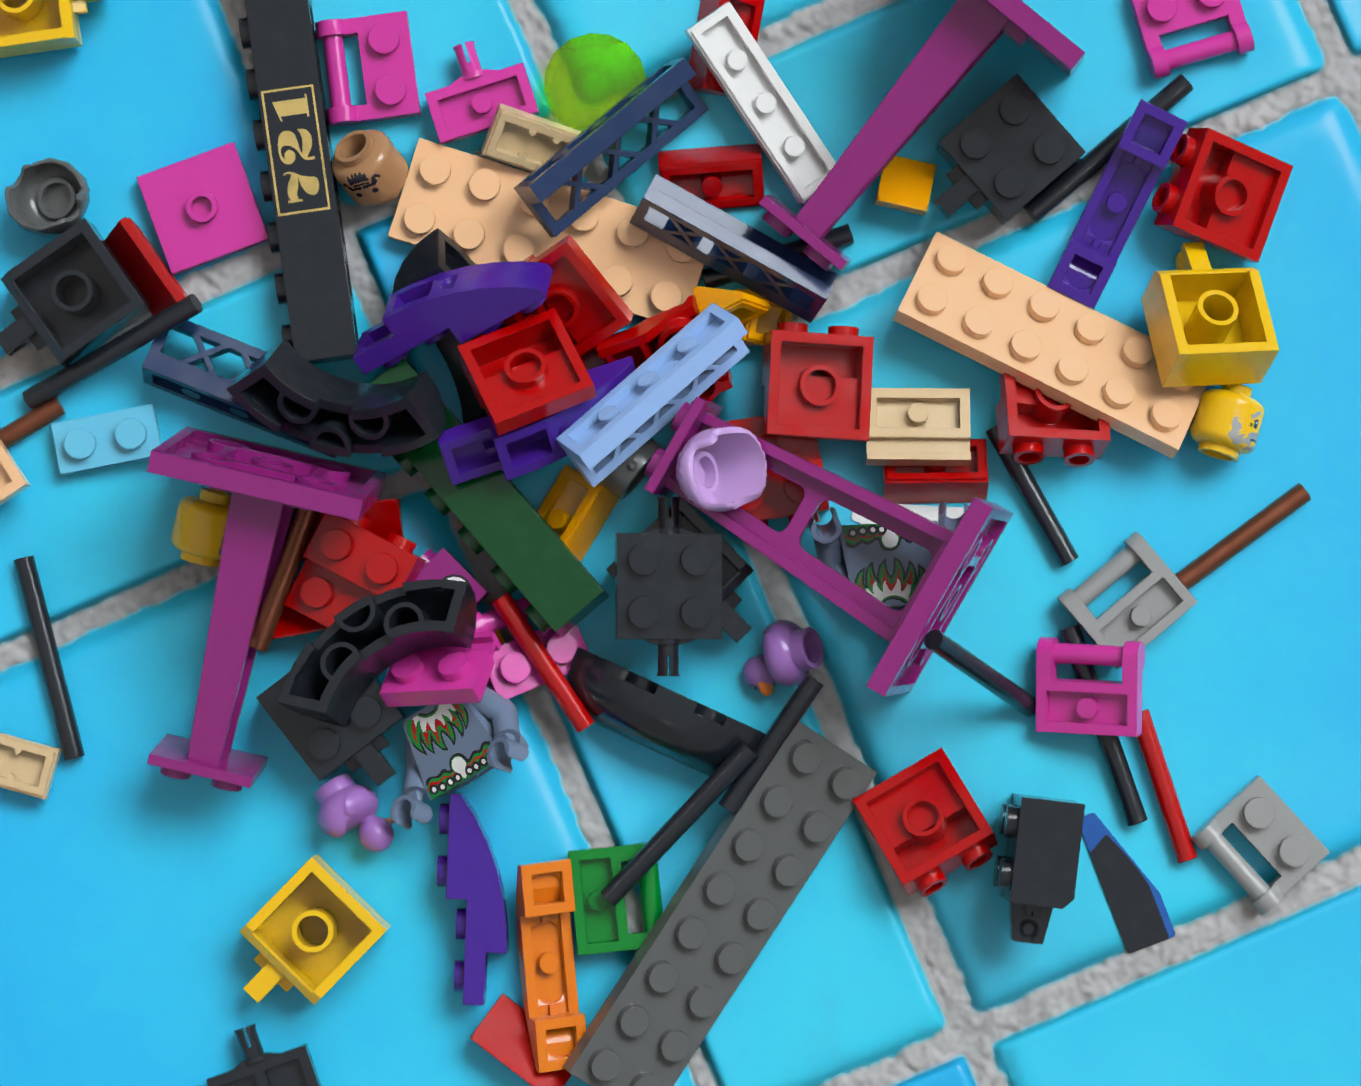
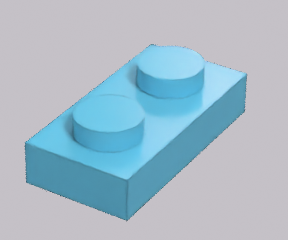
[51,404,162,475]

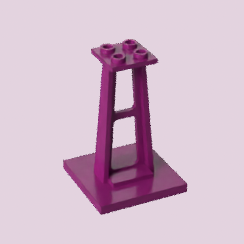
[759,0,1085,271]
[644,397,1014,697]
[147,426,387,792]

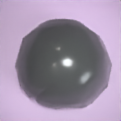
[4,158,90,237]

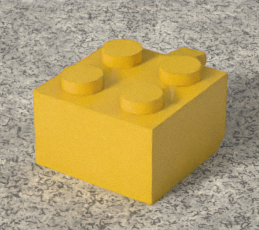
[0,0,99,58]
[1141,242,1279,387]
[239,854,391,1005]

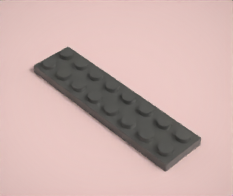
[563,722,877,1086]

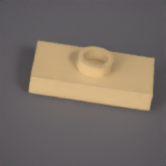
[481,103,588,181]
[0,732,62,800]

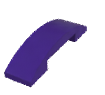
[1048,99,1188,309]

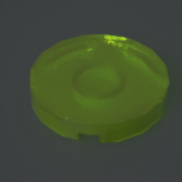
[544,33,646,131]

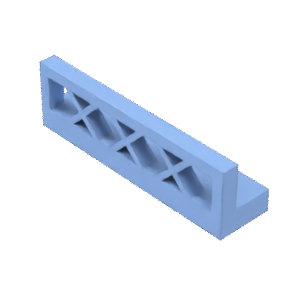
[556,303,750,487]

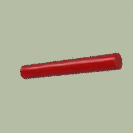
[491,592,594,733]
[1136,709,1198,863]

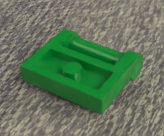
[568,842,663,955]

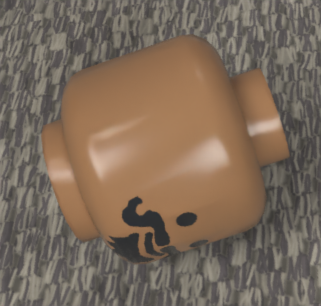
[331,129,408,207]

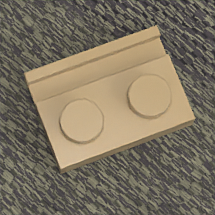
[866,388,971,466]

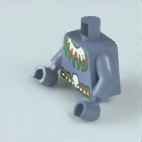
[808,502,969,639]
[390,687,529,829]

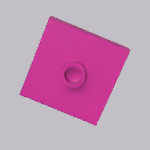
[136,142,269,276]

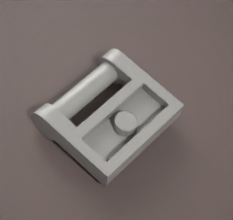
[1057,531,1197,669]
[1191,775,1330,915]

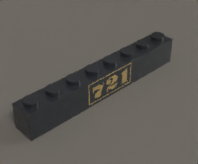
[238,0,359,365]

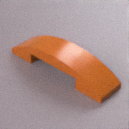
[516,858,586,1073]

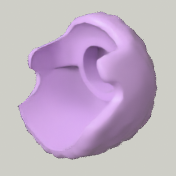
[676,426,767,512]

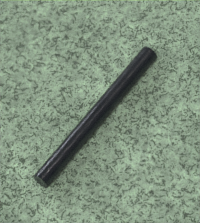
[1024,74,1193,223]
[23,294,203,409]
[13,555,85,761]
[1060,624,1148,826]
[924,629,1036,717]
[601,741,758,906]

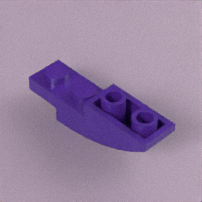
[353,261,553,374]
[437,356,636,485]
[437,792,509,1005]

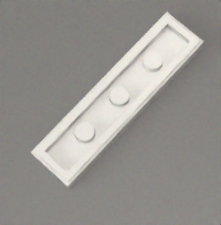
[684,2,836,204]

